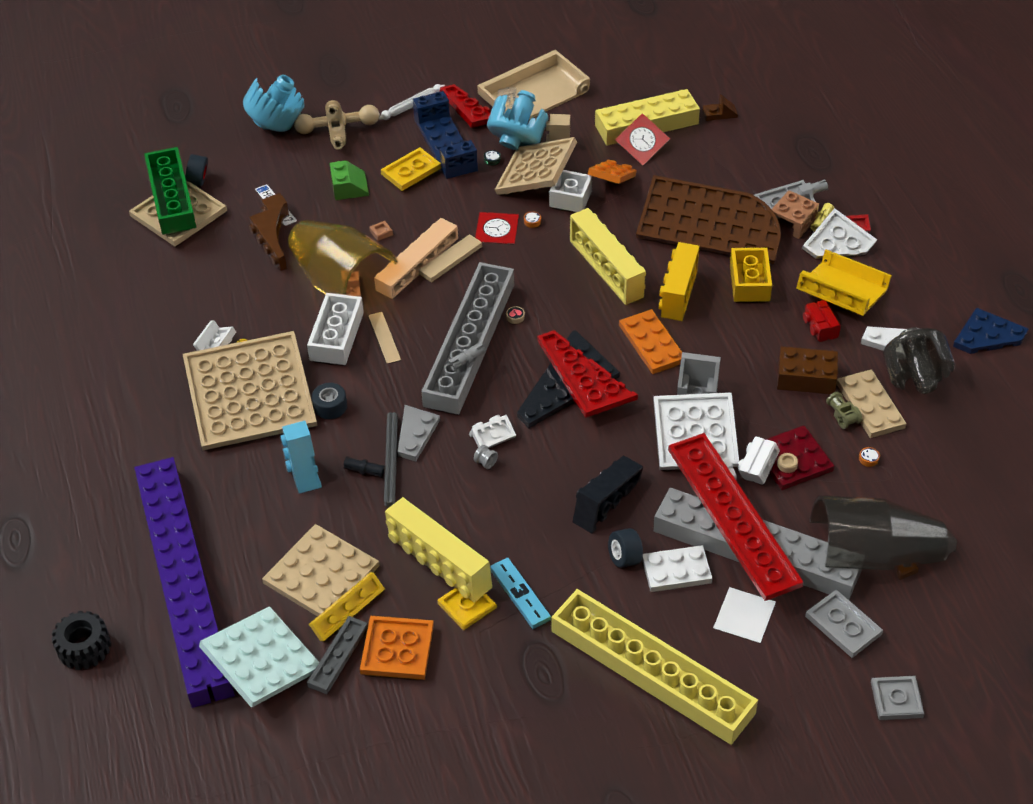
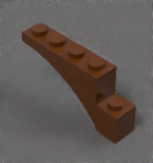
[248,193,289,271]

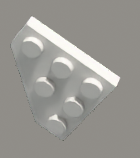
[802,208,877,259]

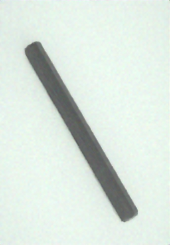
[384,412,398,507]

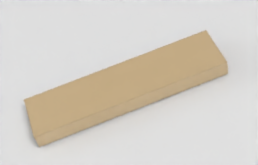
[419,234,482,283]

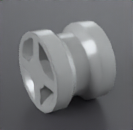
[473,445,498,469]

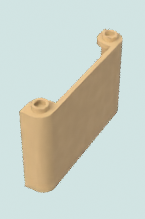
[477,50,590,119]

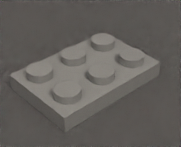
[805,590,883,658]

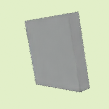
[871,676,924,720]

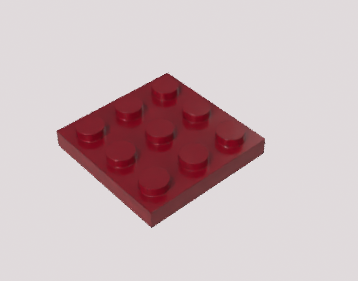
[765,425,834,490]

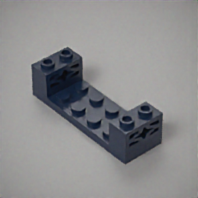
[413,91,478,179]

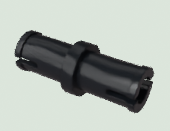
[343,456,385,478]

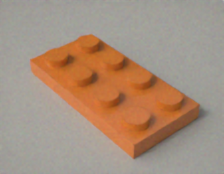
[619,309,682,374]

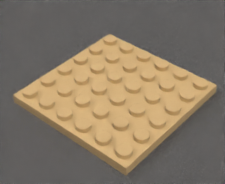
[183,331,317,450]

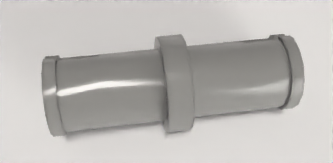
[448,342,486,371]

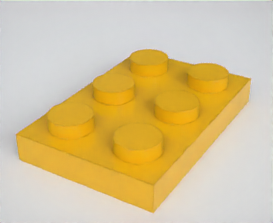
[381,147,441,191]

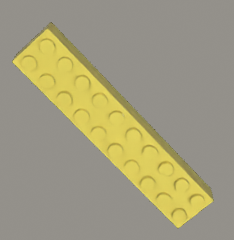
[552,589,758,745]

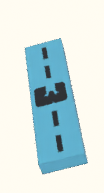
[490,558,551,629]

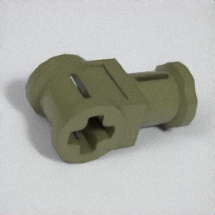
[826,392,862,429]

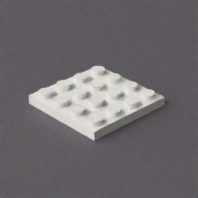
[653,393,739,470]

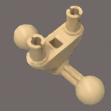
[294,100,380,149]

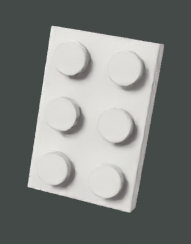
[642,545,712,592]

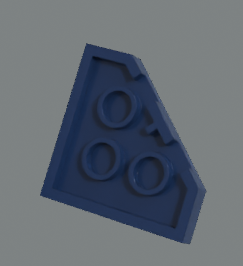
[953,308,1029,354]

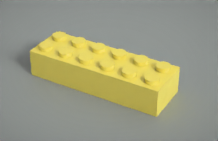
[595,89,700,146]
[570,208,646,305]
[385,497,492,603]

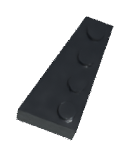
[572,455,643,534]

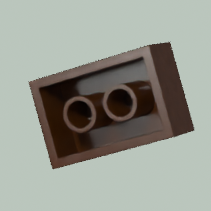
[777,346,838,394]

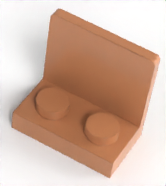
[772,191,819,239]

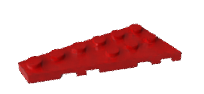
[537,330,638,418]

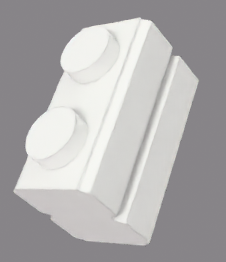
[738,437,780,485]

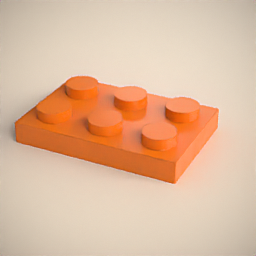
[588,160,637,184]

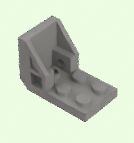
[677,352,721,395]

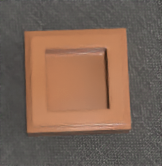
[370,221,393,241]

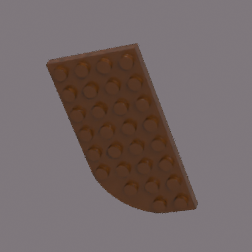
[636,175,781,264]

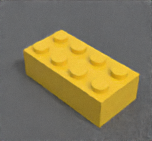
[659,242,699,321]

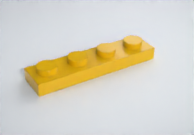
[309,572,385,641]

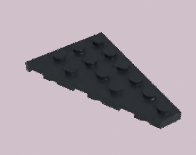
[517,330,620,429]

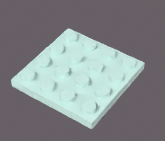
[199,606,319,708]

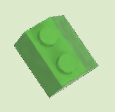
[330,161,369,200]

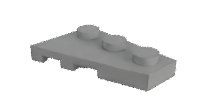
[398,405,440,462]

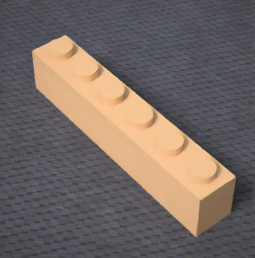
[374,218,458,299]

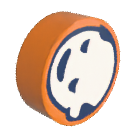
[524,212,541,228]
[859,447,880,467]

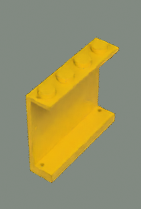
[796,249,892,316]

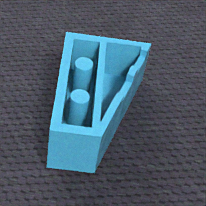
[280,421,322,494]

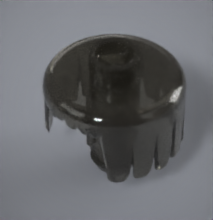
[883,327,955,394]

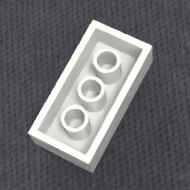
[307,293,364,365]

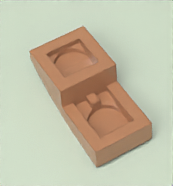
[340,271,361,297]

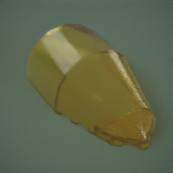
[288,220,398,295]

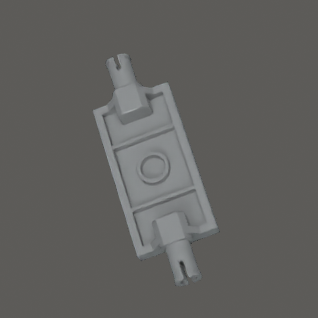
[754,179,828,219]

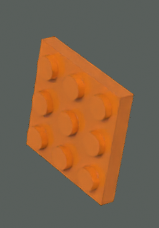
[360,616,434,680]

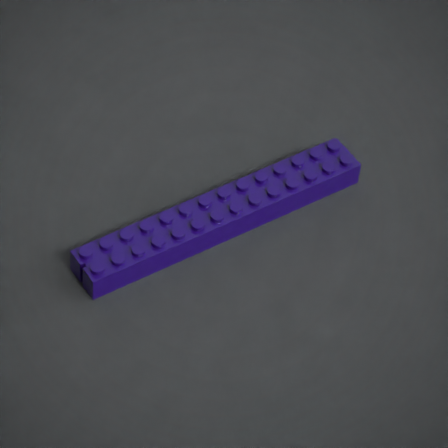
[134,457,235,708]

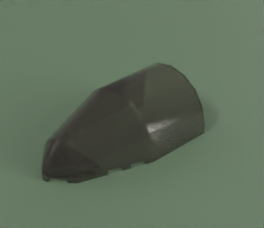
[809,496,957,570]

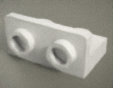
[469,415,516,448]

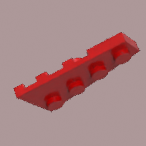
[440,84,491,128]

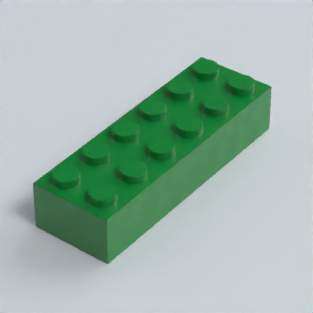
[144,147,197,235]

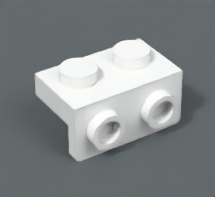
[193,320,236,351]

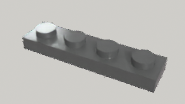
[307,616,368,694]

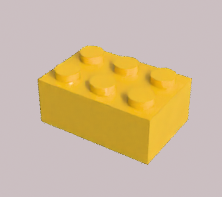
[730,248,772,302]

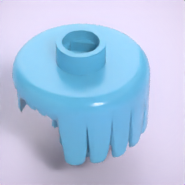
[243,75,304,132]
[487,90,549,150]

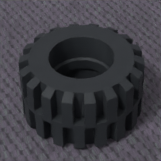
[52,610,111,670]

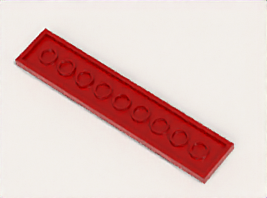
[668,433,803,601]

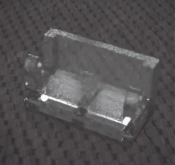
[498,86,518,110]

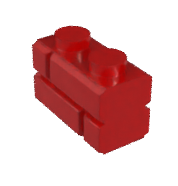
[803,300,841,342]

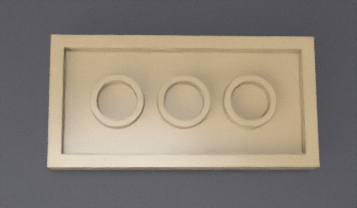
[836,369,906,438]

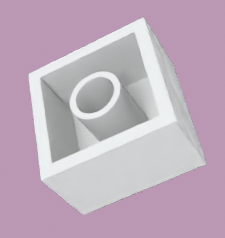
[549,170,592,212]

